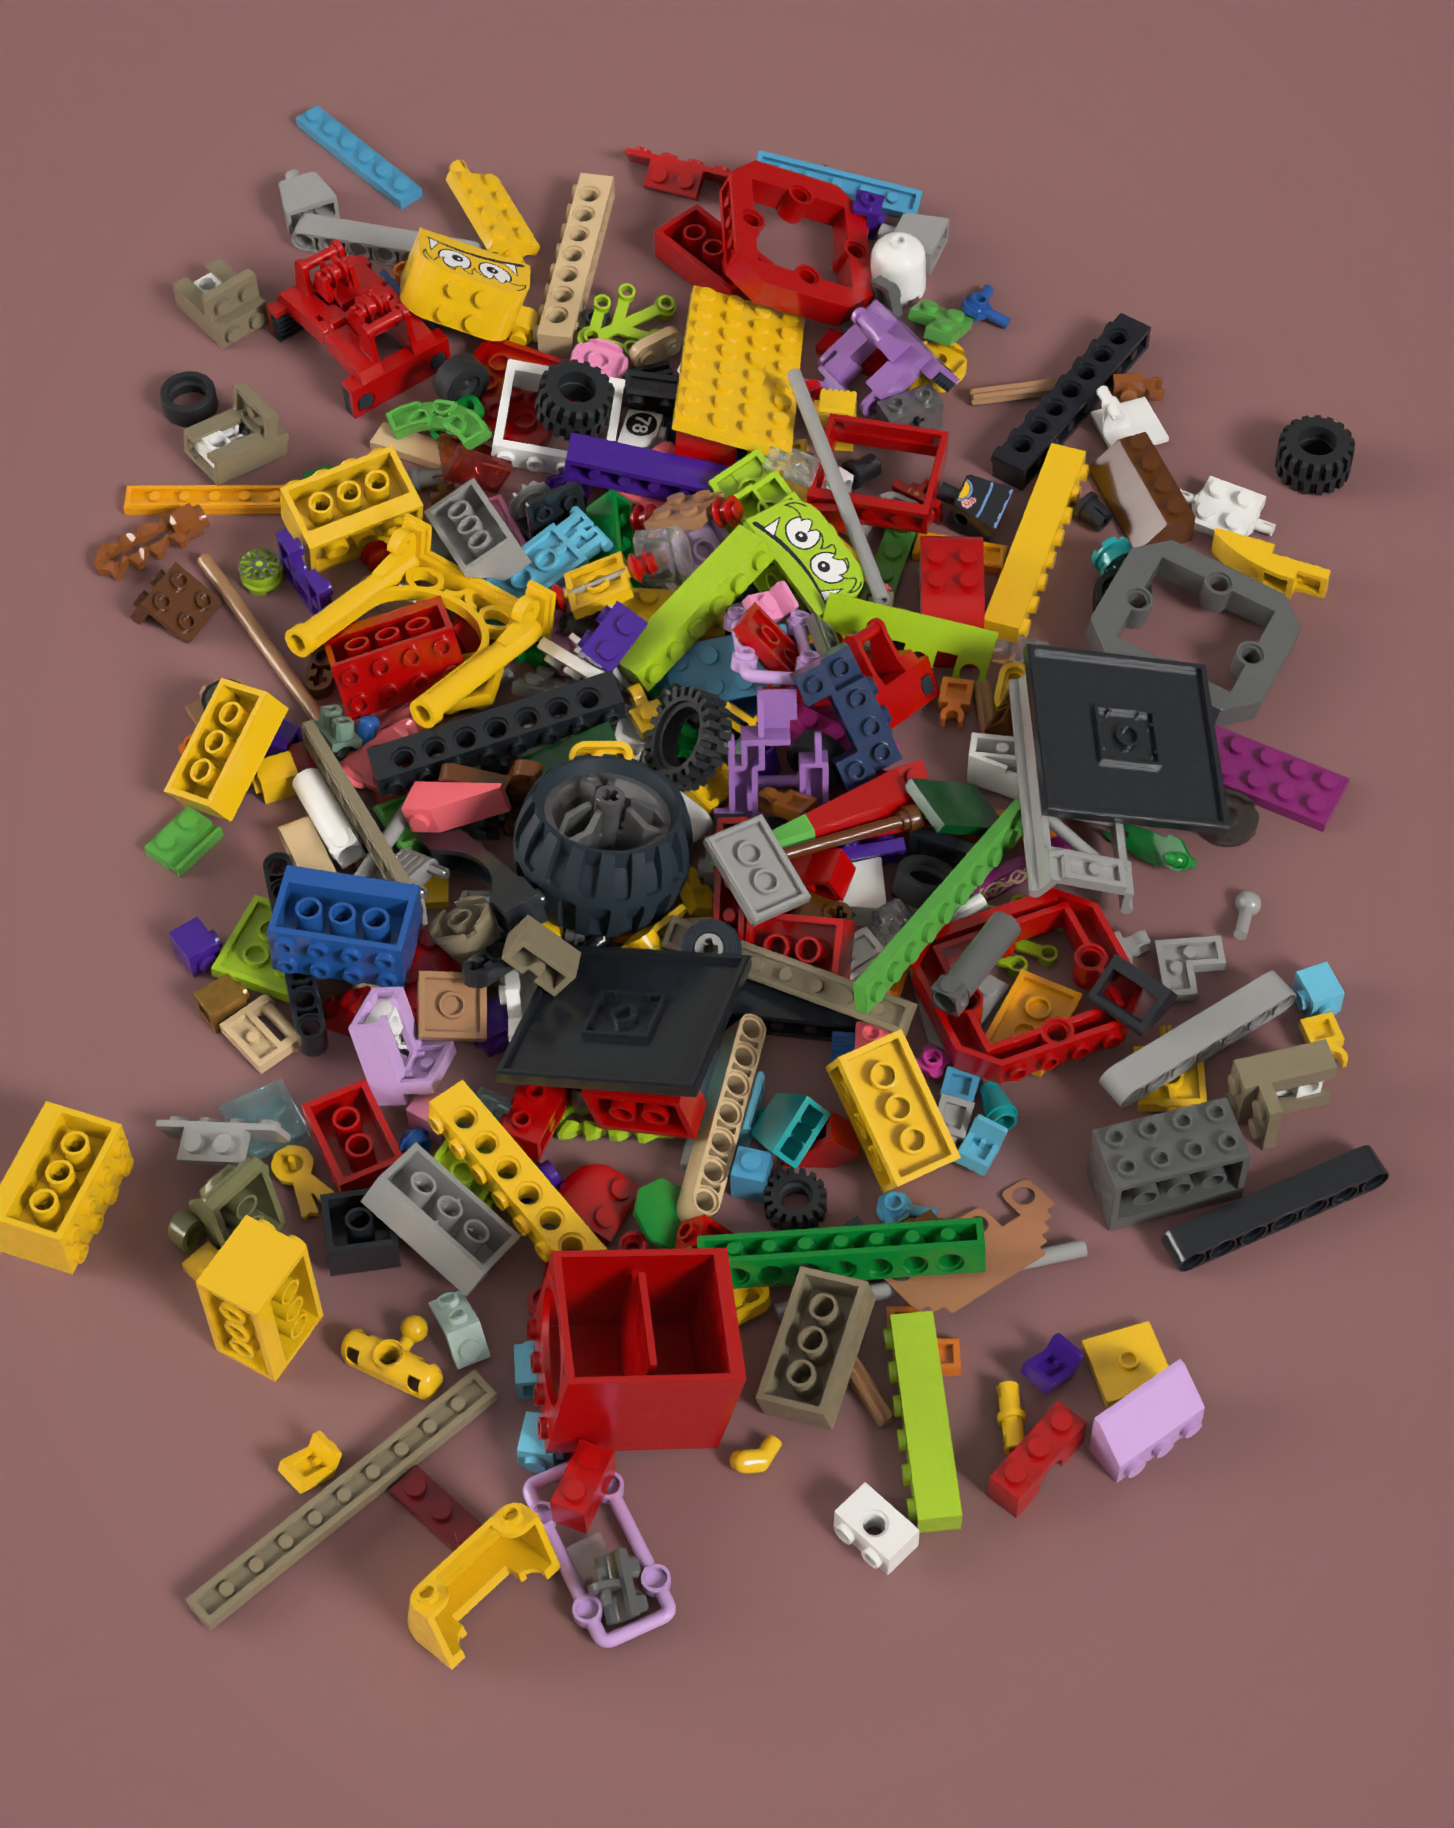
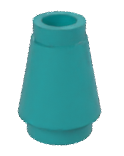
[980,1081,1018,1131]

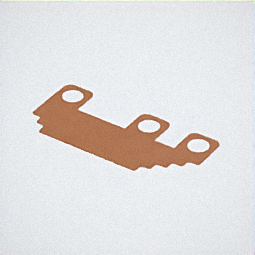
[884,1179,1055,1313]

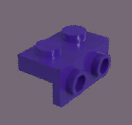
[577,600,648,672]

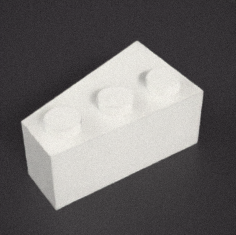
[967,732,1019,799]

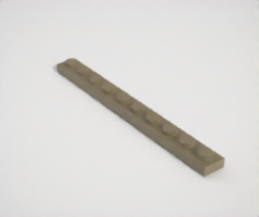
[185,1369,499,1631]

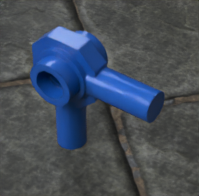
[961,285,1011,329]

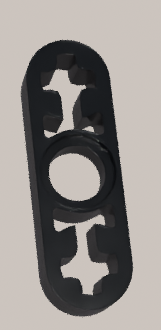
[462,934,515,988]

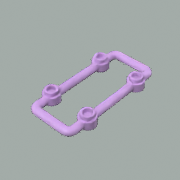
[722,603,820,686]
[523,1460,676,1648]

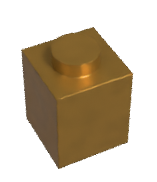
[193,973,250,1034]

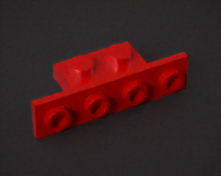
[624,146,730,201]

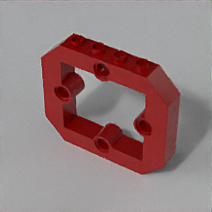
[719,160,874,327]
[911,888,1143,1084]

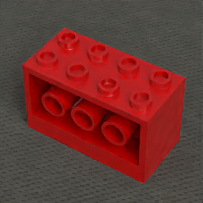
[324,595,464,720]

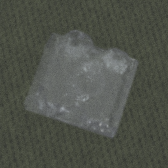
[633,524,695,590]

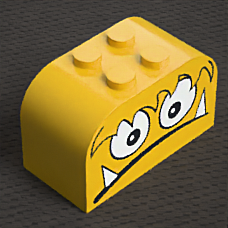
[400,227,530,341]

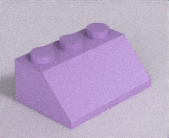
[1089,1359,1205,1483]

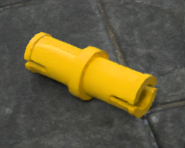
[996,1381,1026,1456]

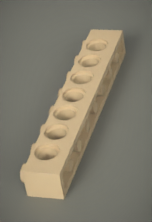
[533,173,615,358]

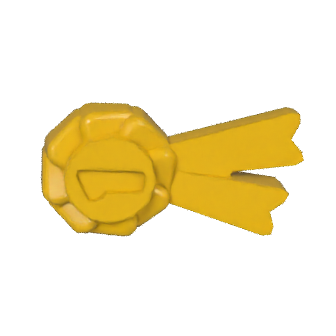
[271,1145,335,1221]

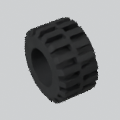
[535,359,614,441]
[1275,415,1355,495]

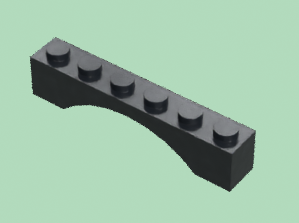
[416,827,548,934]

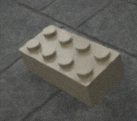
[755,1266,876,1430]

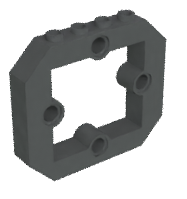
[1084,540,1301,726]

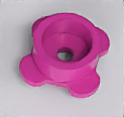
[915,1043,952,1079]

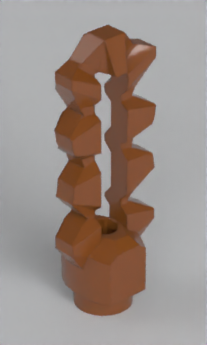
[94,503,209,581]

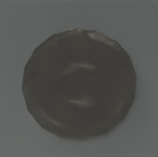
[1198,789,1259,847]

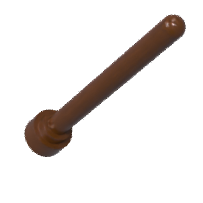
[783,803,924,860]

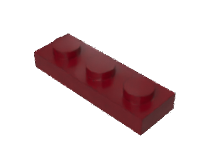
[390,1465,482,1552]

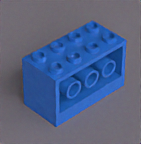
[267,865,423,990]

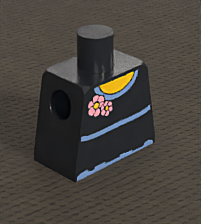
[936,475,1014,542]

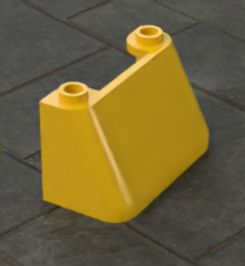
[407,1502,561,1670]

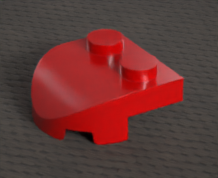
[557,1164,642,1246]

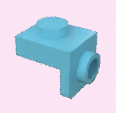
[954,1114,1008,1176]

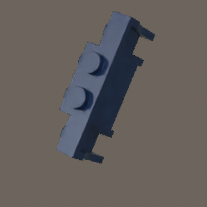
[789,642,903,791]

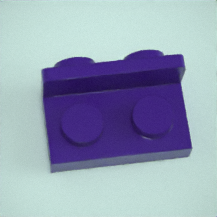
[836,834,906,865]

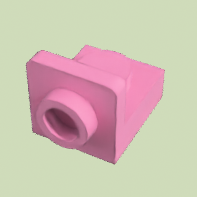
[741,581,799,624]

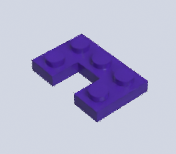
[275,529,334,616]

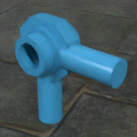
[876,1191,938,1224]

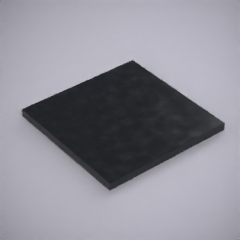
[1023,644,1230,835]
[494,945,752,1097]

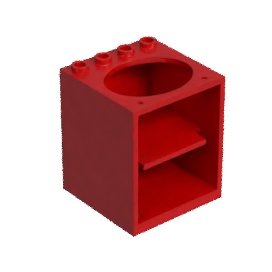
[527,1248,747,1453]

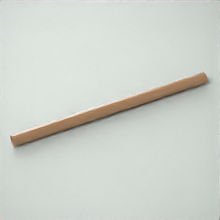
[197,554,320,720]

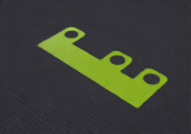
[822,592,999,683]

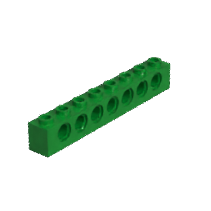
[697,1217,986,1289]

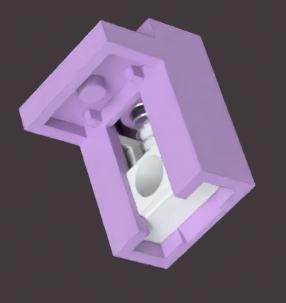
[348,987,457,1107]

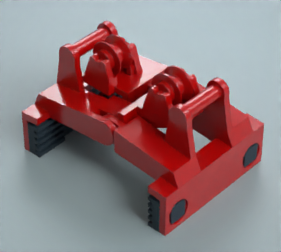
[266,239,450,419]

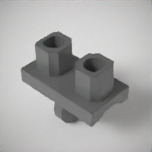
[587,1548,649,1626]

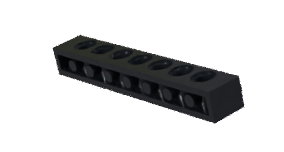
[991,313,1151,491]
[366,670,626,797]

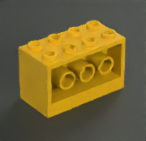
[280,445,423,573]
[825,1029,961,1193]
[0,1101,134,1275]
[196,1215,324,1382]

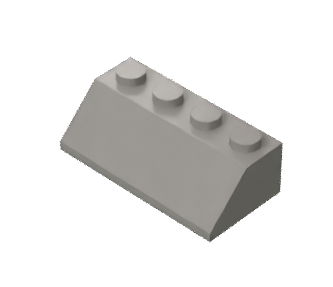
[424,478,532,580]

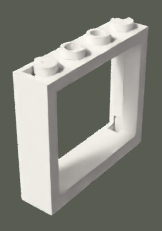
[490,359,625,474]

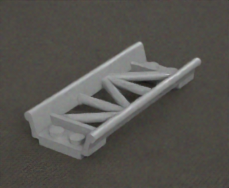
[1008,673,1134,914]

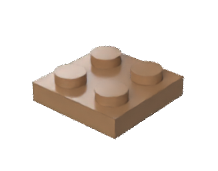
[417,971,487,1042]

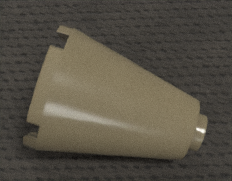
[429,896,501,989]

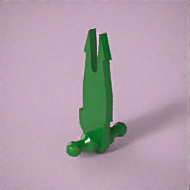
[1100,824,1197,872]

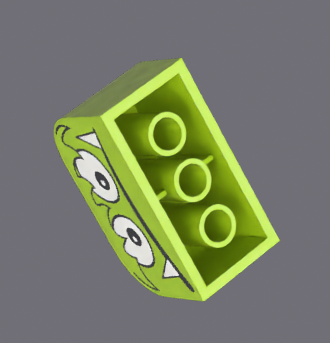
[743,500,864,638]

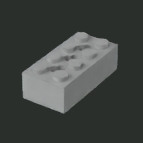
[360,1142,521,1296]

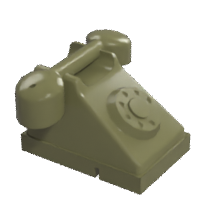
[167,1155,287,1253]

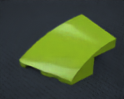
[708,448,801,526]

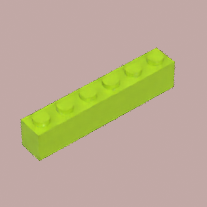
[617,525,775,692]
[883,1310,962,1533]

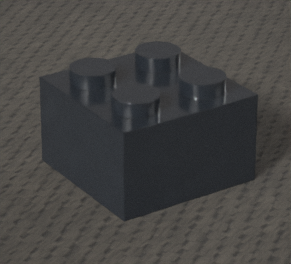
[320,1188,401,1277]

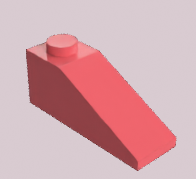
[401,781,512,833]

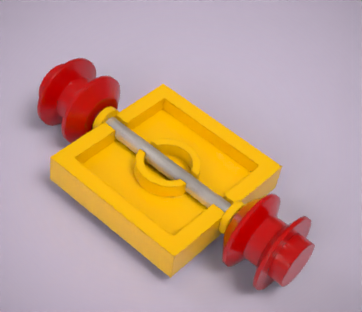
[552,548,659,620]

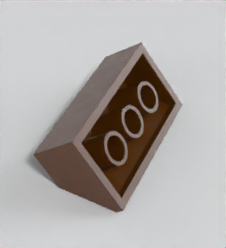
[1088,432,1196,548]

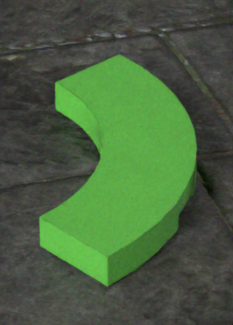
[385,399,494,452]

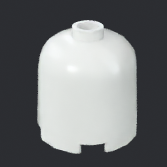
[870,232,926,306]

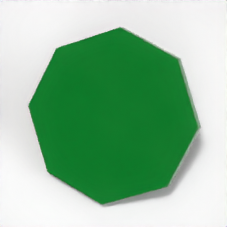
[633,1178,681,1249]

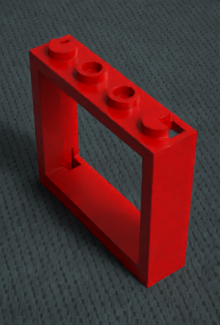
[807,413,949,534]

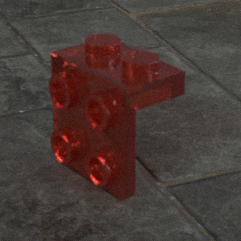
[437,433,513,493]

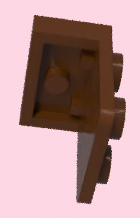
[130,562,221,643]

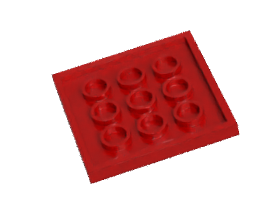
[473,339,577,447]

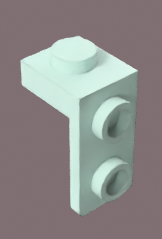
[429,1291,491,1370]

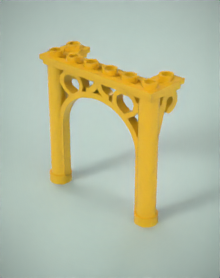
[285,513,556,728]

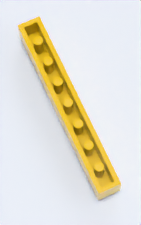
[984,443,1089,648]

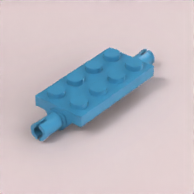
[646,624,816,702]

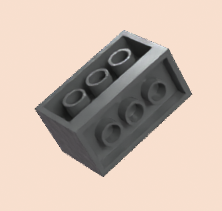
[1087,1097,1251,1231]

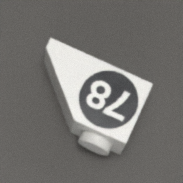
[618,409,668,449]

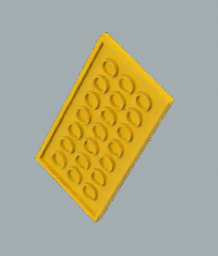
[672,285,805,462]

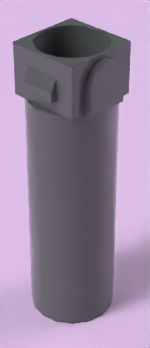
[931,911,1021,1017]

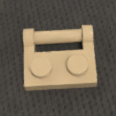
[219,994,300,1074]

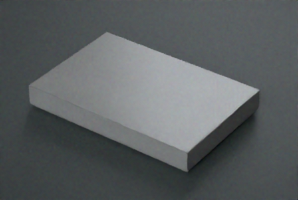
[703,814,811,927]

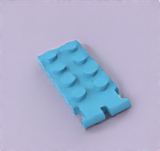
[477,506,613,626]

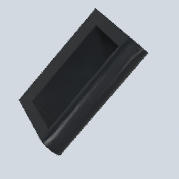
[1086,954,1178,1037]

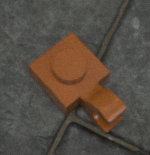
[1111,373,1165,403]
[758,786,818,822]

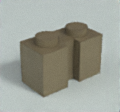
[501,915,581,997]

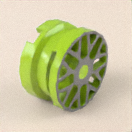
[238,548,283,596]

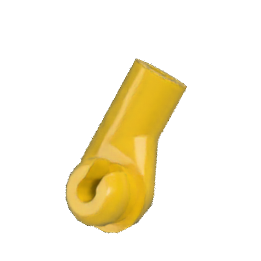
[729,1434,782,1474]

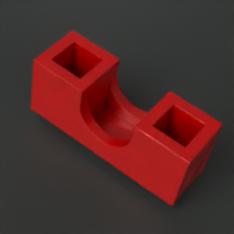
[987,1401,1087,1518]

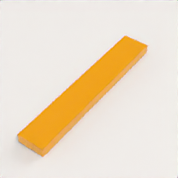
[124,485,284,515]

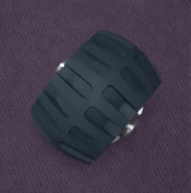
[513,754,693,938]

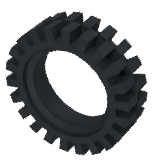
[644,686,732,791]

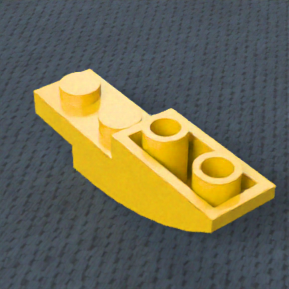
[1211,528,1331,599]

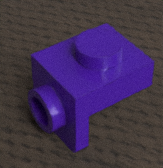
[852,190,887,240]
[1020,1333,1084,1395]

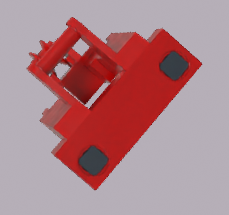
[788,618,940,730]

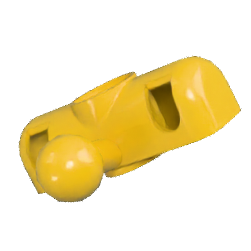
[341,1315,443,1401]

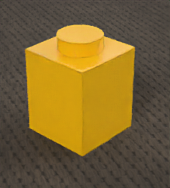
[251,751,298,804]

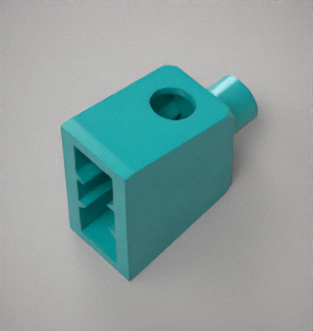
[751,1093,831,1169]

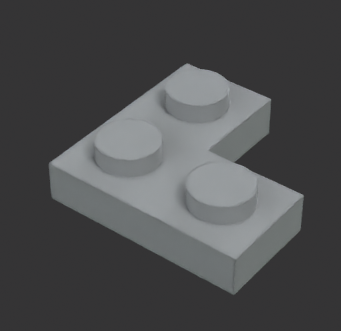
[1153,935,1226,1002]

